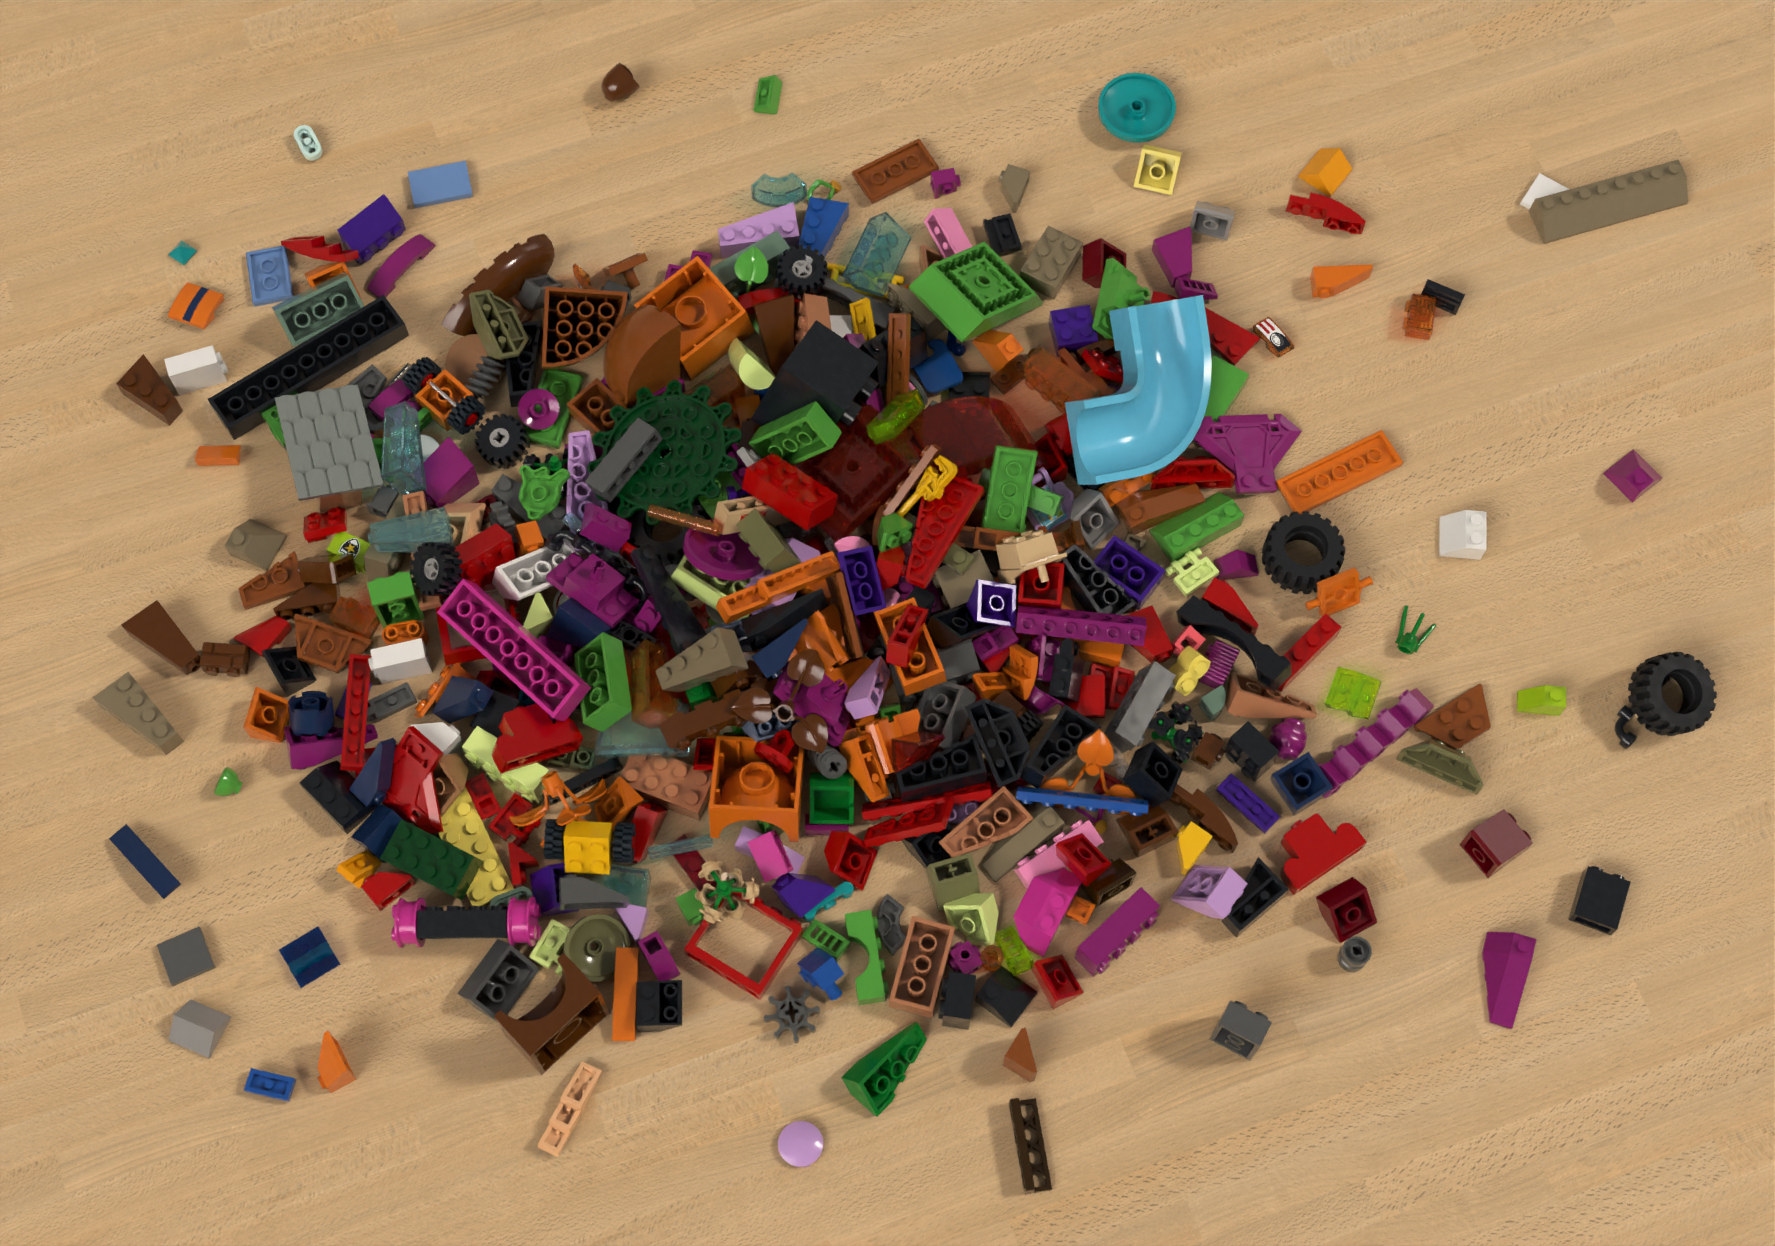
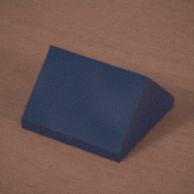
[351,804,403,863]

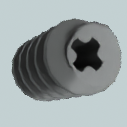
[464,354,505,400]
[807,742,847,779]

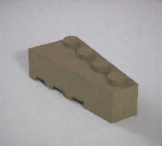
[364,495,410,582]
[93,672,184,755]

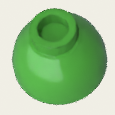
[214,767,243,796]

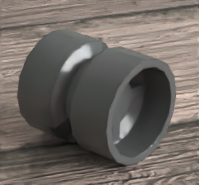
[1337,936,1372,972]

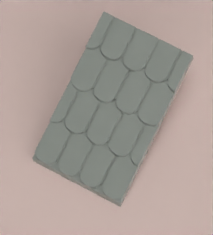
[275,384,384,513]

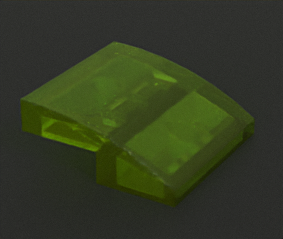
[1325,667,1381,720]

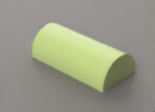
[728,338,776,390]

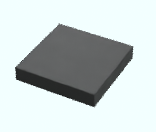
[157,927,216,986]

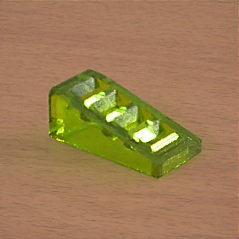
[995,926,1035,976]

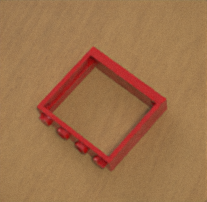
[684,892,803,1000]

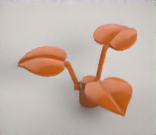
[1039,729,1137,815]
[509,771,607,826]

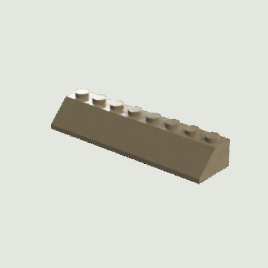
[1529,160,1688,244]

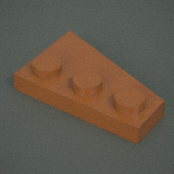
[238,551,306,610]

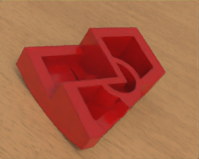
[233,616,292,658]

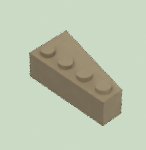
[656,627,749,692]

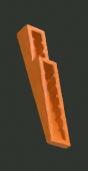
[716,551,841,625]

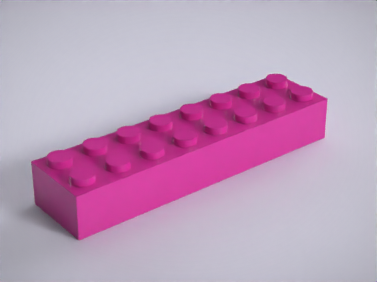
[437,579,591,722]

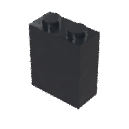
[1568,866,1631,935]

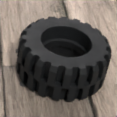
[629,498,709,566]
[1262,511,1345,594]
[1628,652,1717,736]

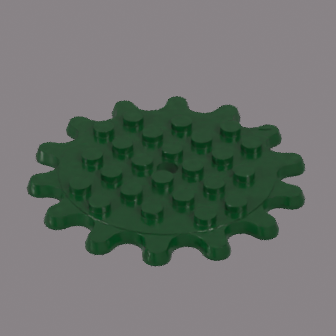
[587,380,742,526]

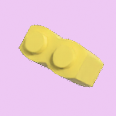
[1169,646,1211,696]

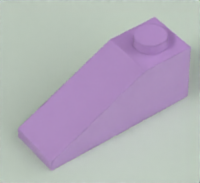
[845,656,891,719]

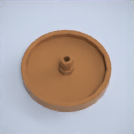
[446,334,506,391]

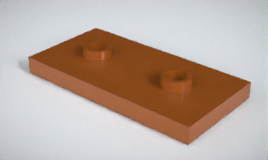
[852,139,939,204]

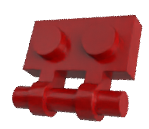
[488,793,543,847]

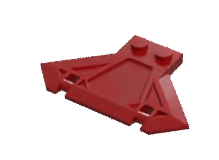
[355,726,444,834]

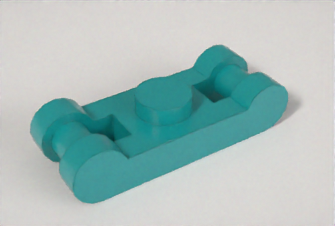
[803,882,854,922]

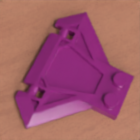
[1193,414,1302,495]

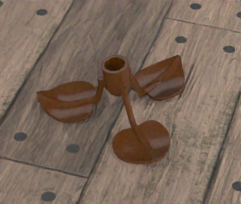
[732,649,828,753]

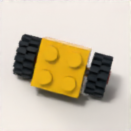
[544,819,636,875]

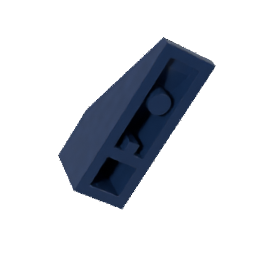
[752,618,808,679]
[349,738,396,807]

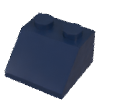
[1270,752,1333,816]

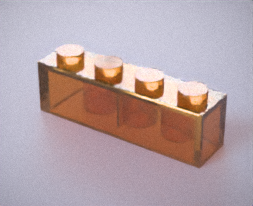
[630,639,679,729]

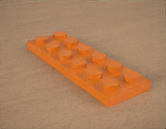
[1276,430,1403,514]

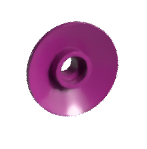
[518,388,559,430]

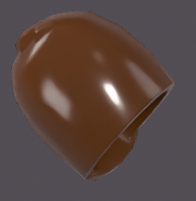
[601,62,640,102]

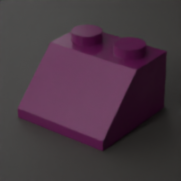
[580,502,632,553]

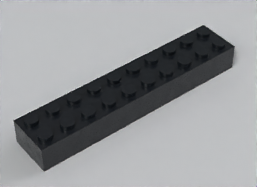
[208,295,409,440]

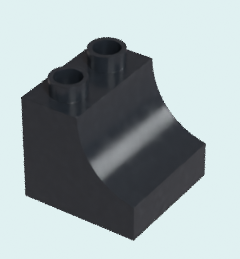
[751,320,879,428]

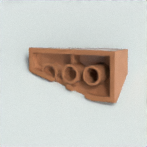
[1225,672,1317,718]
[939,786,1033,858]

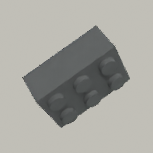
[1210,1000,1272,1060]

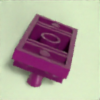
[546,552,639,629]
[773,660,851,748]

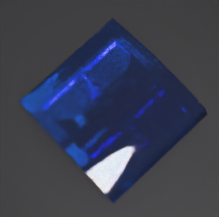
[279,926,341,988]

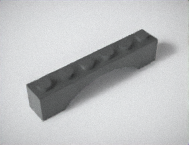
[774,274,895,335]

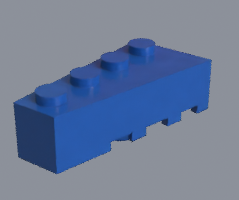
[799,197,849,261]

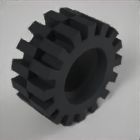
[1018,710,1044,742]

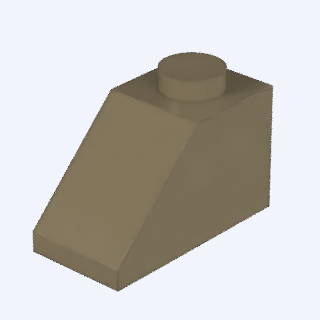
[999,164,1030,213]

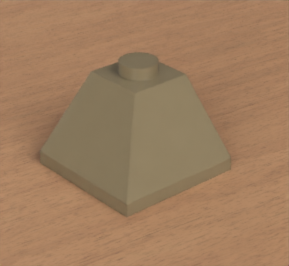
[225,519,287,571]

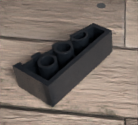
[505,320,543,407]
[1020,704,1101,789]

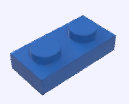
[244,1068,296,1102]

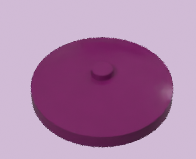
[683,519,764,580]

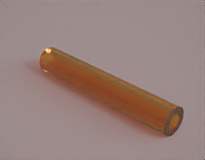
[647,504,723,537]

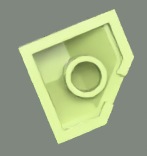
[943,893,999,945]

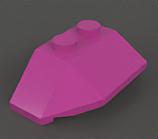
[1013,868,1082,957]

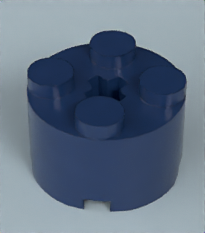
[288,691,335,736]

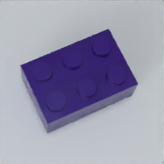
[1094,535,1166,610]

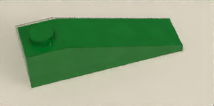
[841,1022,927,1117]

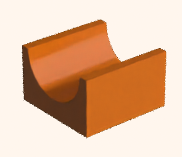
[634,255,754,380]

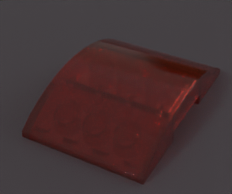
[906,396,1049,477]

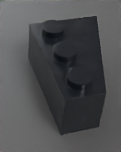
[1221,857,1289,938]

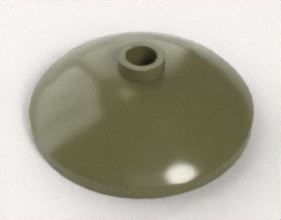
[564,914,630,982]

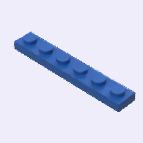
[1016,786,1149,816]

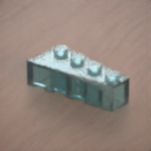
[381,401,427,495]

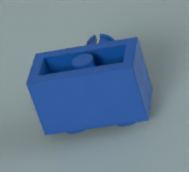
[797,947,844,1001]

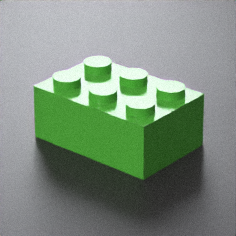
[367,572,425,628]

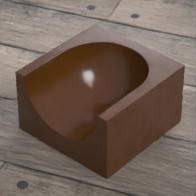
[494,953,609,1075]

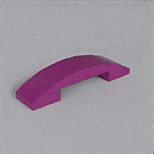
[367,234,435,298]

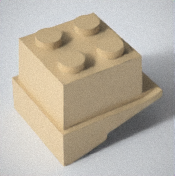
[996,530,1067,586]

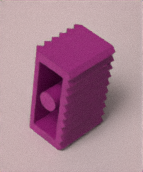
[1198,639,1240,689]

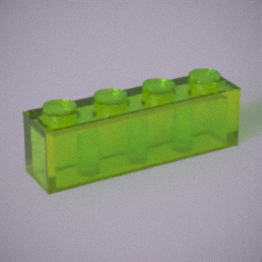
[866,389,926,445]

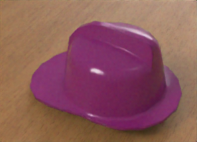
[1020,686,1065,714]

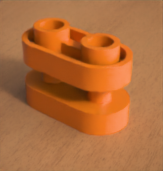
[382,620,429,646]

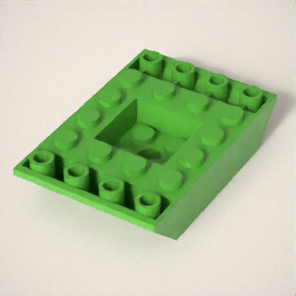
[909,242,1043,343]

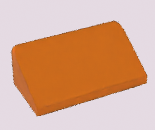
[195,445,241,466]

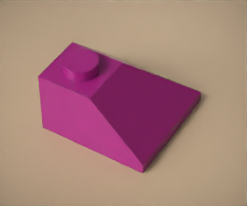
[1604,449,1662,503]

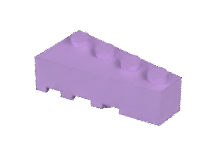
[718,202,800,258]

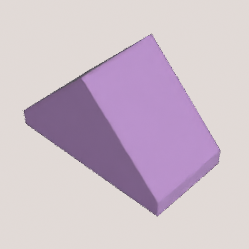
[614,904,649,946]

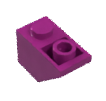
[638,931,681,981]

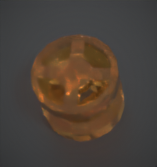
[981,945,1003,971]

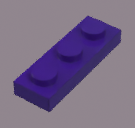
[1216,773,1280,834]

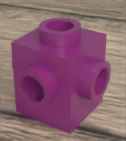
[948,940,983,974]

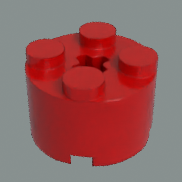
[1044,413,1073,459]

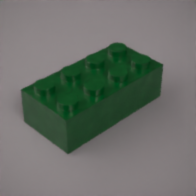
[380,819,483,900]

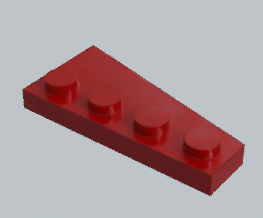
[863,796,954,847]

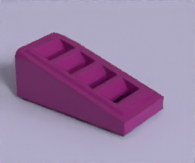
[1174,277,1218,300]

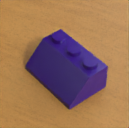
[337,194,406,265]
[837,546,887,616]

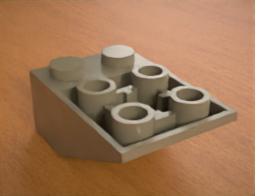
[887,283,944,344]

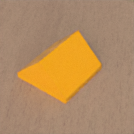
[1298,148,1352,197]

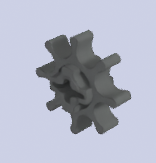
[488,501,518,552]
[764,986,820,1043]

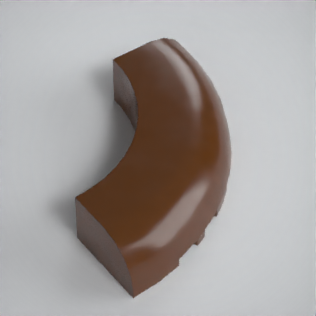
[441,234,554,336]

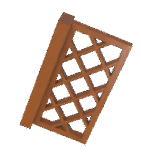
[825,572,865,660]

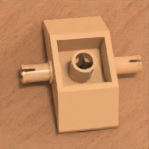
[430,503,486,547]

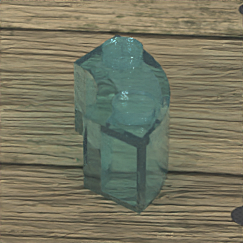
[751,173,807,207]

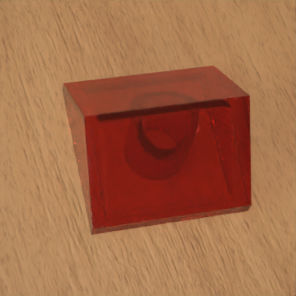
[891,731,945,773]

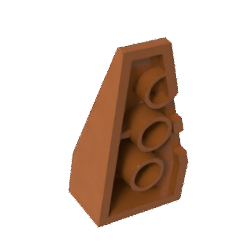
[1114,484,1206,535]

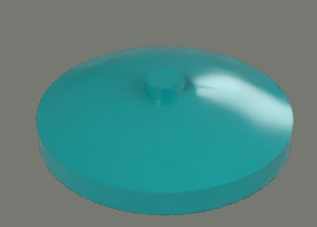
[1098,73,1176,143]

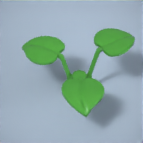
[734,247,768,334]

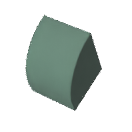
[1199,685,1226,722]

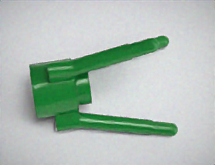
[1395,605,1436,655]

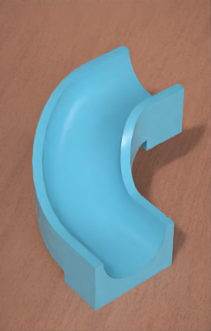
[1065,295,1212,485]

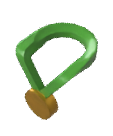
[807,179,842,202]

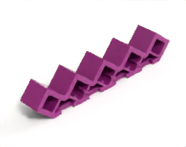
[1317,688,1435,799]

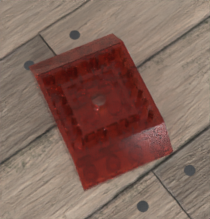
[795,404,922,541]

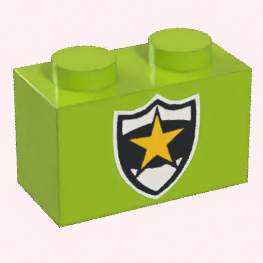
[326,532,371,574]

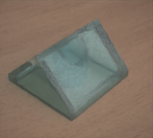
[603,864,651,907]

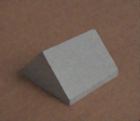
[169,999,231,1058]

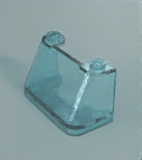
[595,699,689,760]

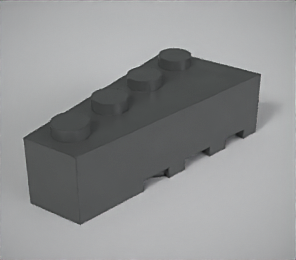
[491,474,570,544]

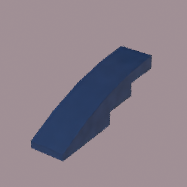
[109,824,181,899]

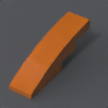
[612,947,639,1041]

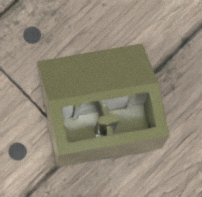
[926,853,980,912]

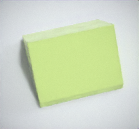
[523,592,554,639]

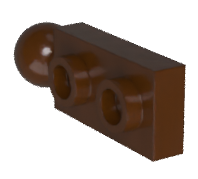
[990,348,1043,395]

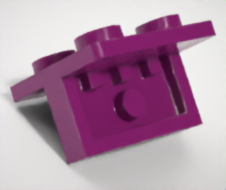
[1025,634,1060,683]

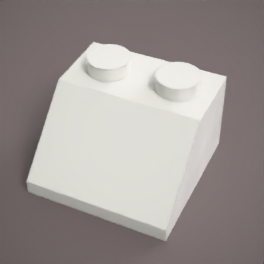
[1439,510,1487,560]
[410,722,464,756]

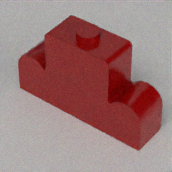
[492,703,583,773]
[1280,813,1367,895]

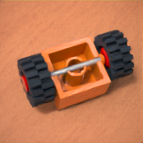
[403,357,486,435]

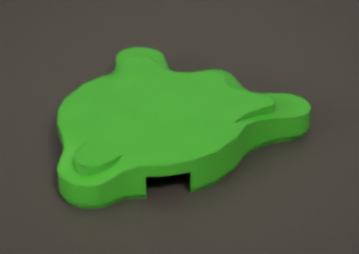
[519,465,570,521]

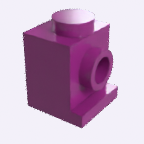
[930,168,961,199]

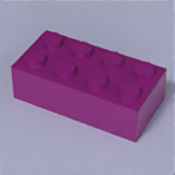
[1074,887,1160,977]

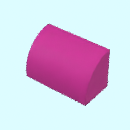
[747,830,794,883]

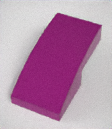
[368,379,414,421]
[972,626,1020,661]

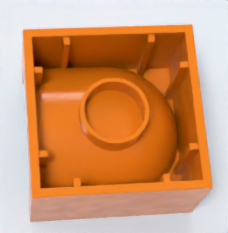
[709,736,804,842]

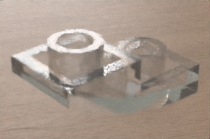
[1108,740,1129,785]

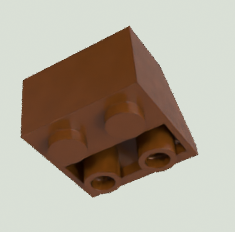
[1116,804,1178,858]

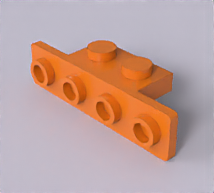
[414,646,476,718]

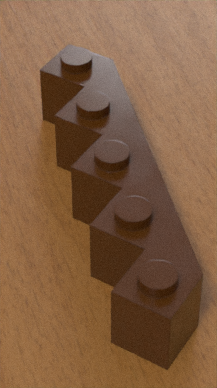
[659,675,782,750]

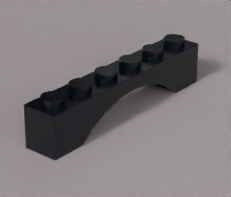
[1177,595,1292,692]

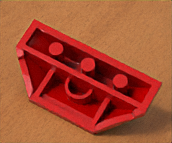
[1150,456,1235,490]

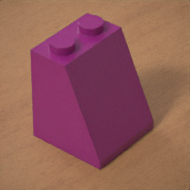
[412,437,480,510]

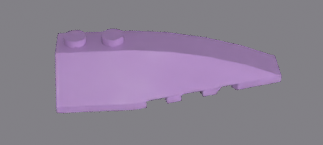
[566,430,614,555]

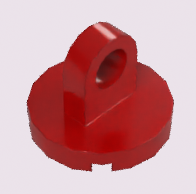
[753,730,795,773]

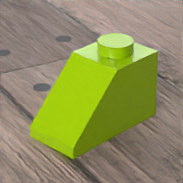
[1517,685,1566,716]

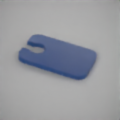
[913,339,963,394]

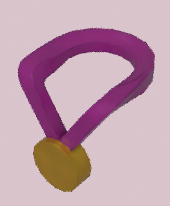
[1075,806,1107,834]

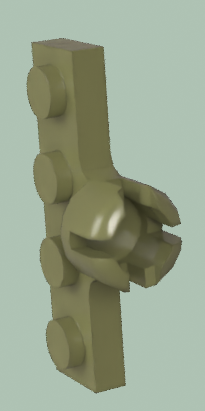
[904,513,976,576]

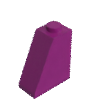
[1152,227,1192,288]

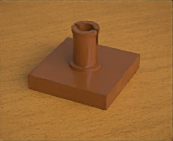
[603,253,648,289]

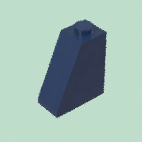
[547,597,611,648]
[432,676,494,724]

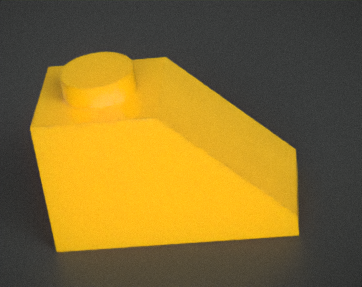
[1176,821,1213,876]

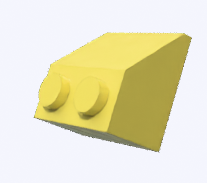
[1134,144,1182,195]

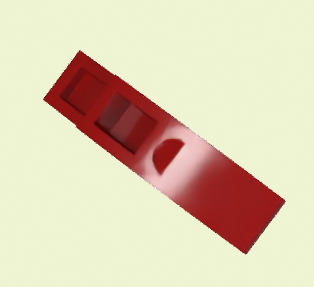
[1286,192,1366,235]

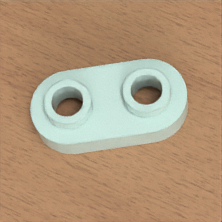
[294,125,323,161]

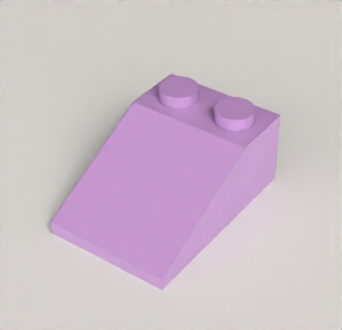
[1171,864,1248,919]

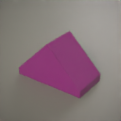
[1214,549,1259,580]

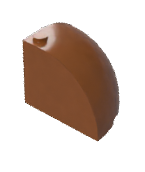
[541,286,628,369]
[603,304,681,408]

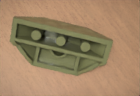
[469,290,529,360]
[1396,739,1484,795]

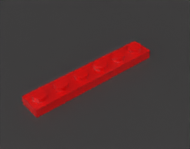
[340,654,371,771]
[862,781,992,821]

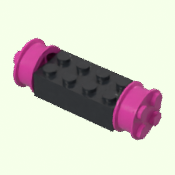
[391,897,542,948]

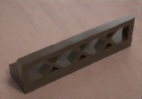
[1009,1098,1052,1195]

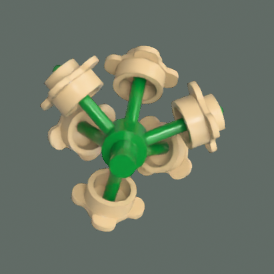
[695,860,759,924]

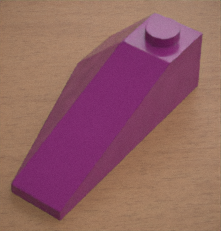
[284,725,378,770]
[1482,932,1537,1029]

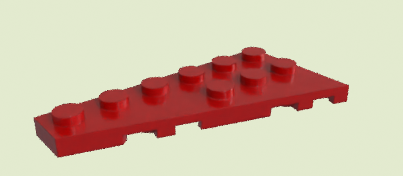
[905,469,984,589]

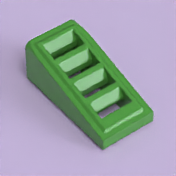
[801,919,850,962]

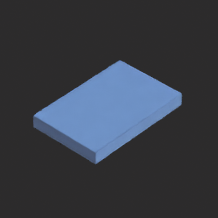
[408,161,473,208]
[246,246,294,307]

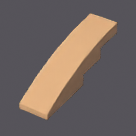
[538,1061,602,1157]

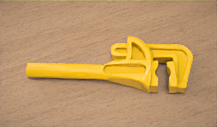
[896,455,957,517]

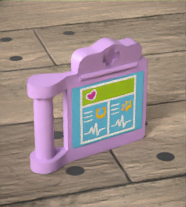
[1026,467,1074,533]

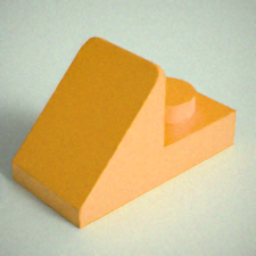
[336,850,382,888]

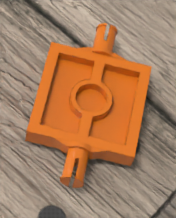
[1305,567,1373,616]

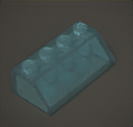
[842,212,911,297]

